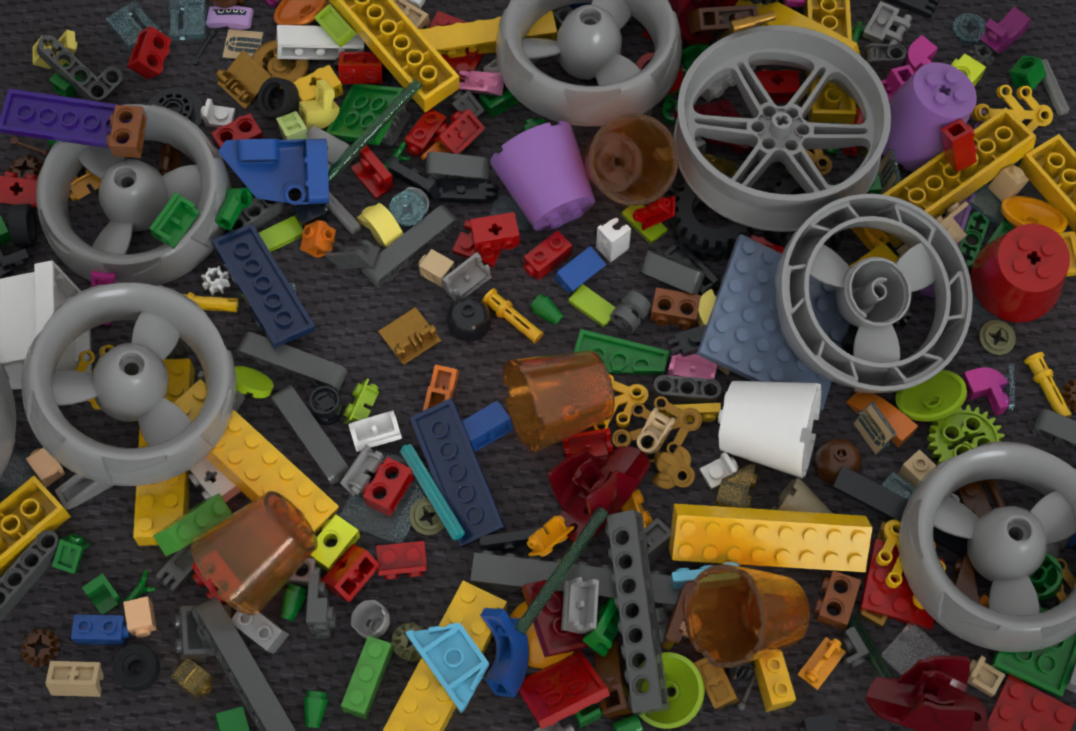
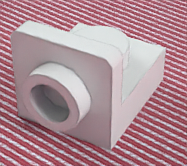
[201,98,236,128]
[699,452,738,490]

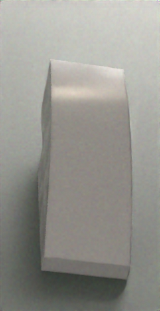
[54,474,114,510]

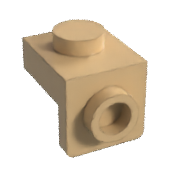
[967,656,1005,697]

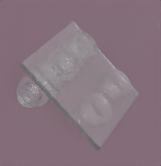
[880,623,949,675]

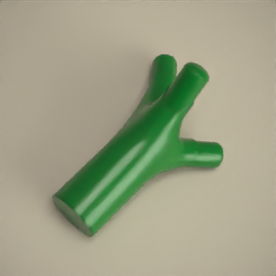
[851,21,867,43]
[383,142,410,171]
[124,570,156,601]

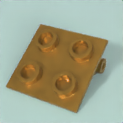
[216,50,272,109]
[378,307,441,365]

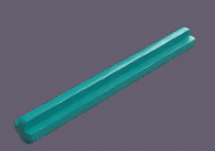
[400,444,465,540]

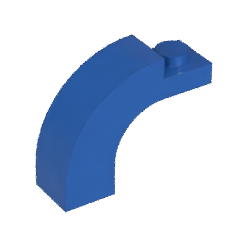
[480,608,529,698]

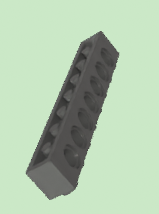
[605,510,670,715]

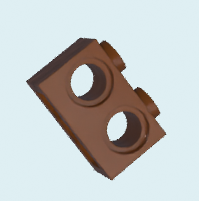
[107,105,147,158]
[650,287,701,330]
[814,571,861,631]

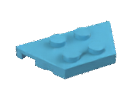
[406,623,489,713]

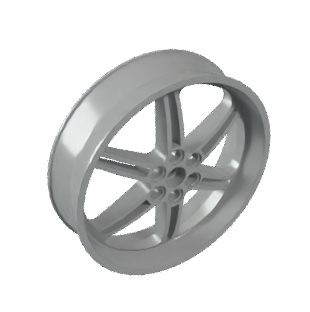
[674,25,891,232]

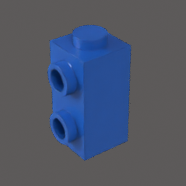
[71,615,131,645]

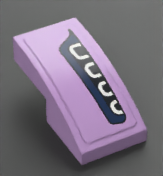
[206,6,254,30]

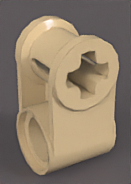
[637,407,676,454]

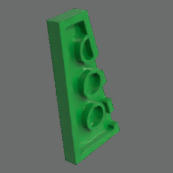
[569,329,669,375]

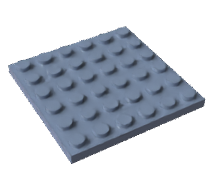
[696,234,850,412]

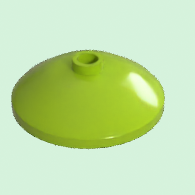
[896,370,967,422]
[638,652,705,729]

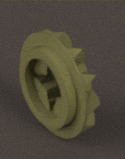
[978,320,1016,356]
[408,497,444,536]
[392,622,424,661]

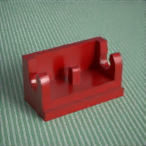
[563,428,613,460]

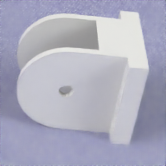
[0,260,92,389]

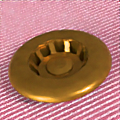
[252,39,310,90]

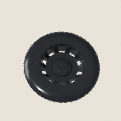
[147,87,204,127]

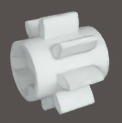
[201,266,230,295]

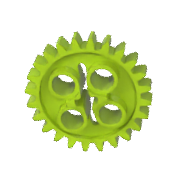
[927,405,1005,465]

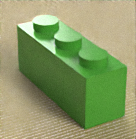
[153,493,232,556]
[341,636,393,720]

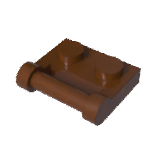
[956,479,1007,518]

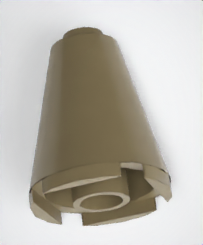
[772,477,833,514]

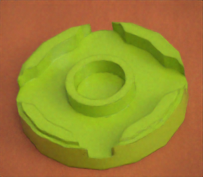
[235,366,274,398]

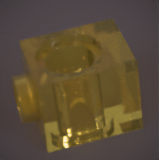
[171,657,214,700]

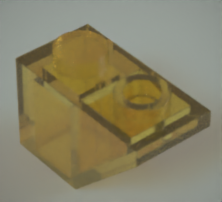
[715,464,758,508]

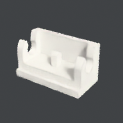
[596,218,631,263]
[348,410,402,452]

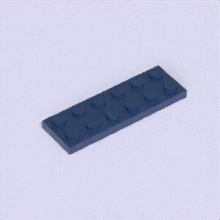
[211,223,315,348]
[409,398,506,547]

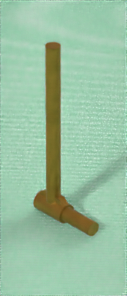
[717,11,776,41]

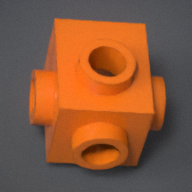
[300,220,336,258]

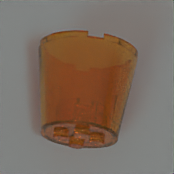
[582,113,679,206]
[503,350,615,453]
[191,491,318,615]
[684,564,810,668]

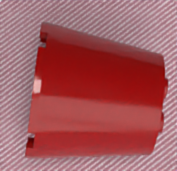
[971,224,1070,323]

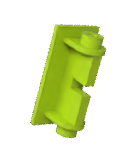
[343,378,379,424]

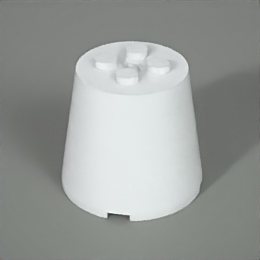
[718,381,822,478]

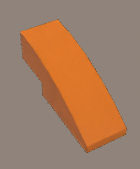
[423,364,459,411]
[846,392,918,448]

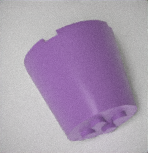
[882,62,977,172]
[490,121,595,231]

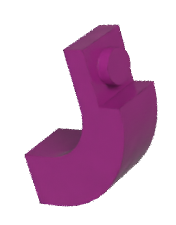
[979,7,1031,54]

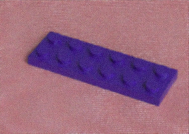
[0,88,132,149]

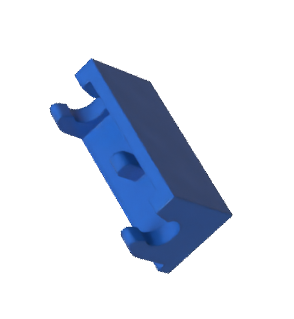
[554,246,606,294]
[463,400,513,452]

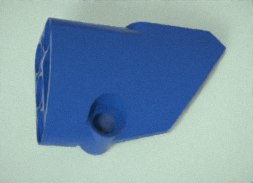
[218,138,329,205]

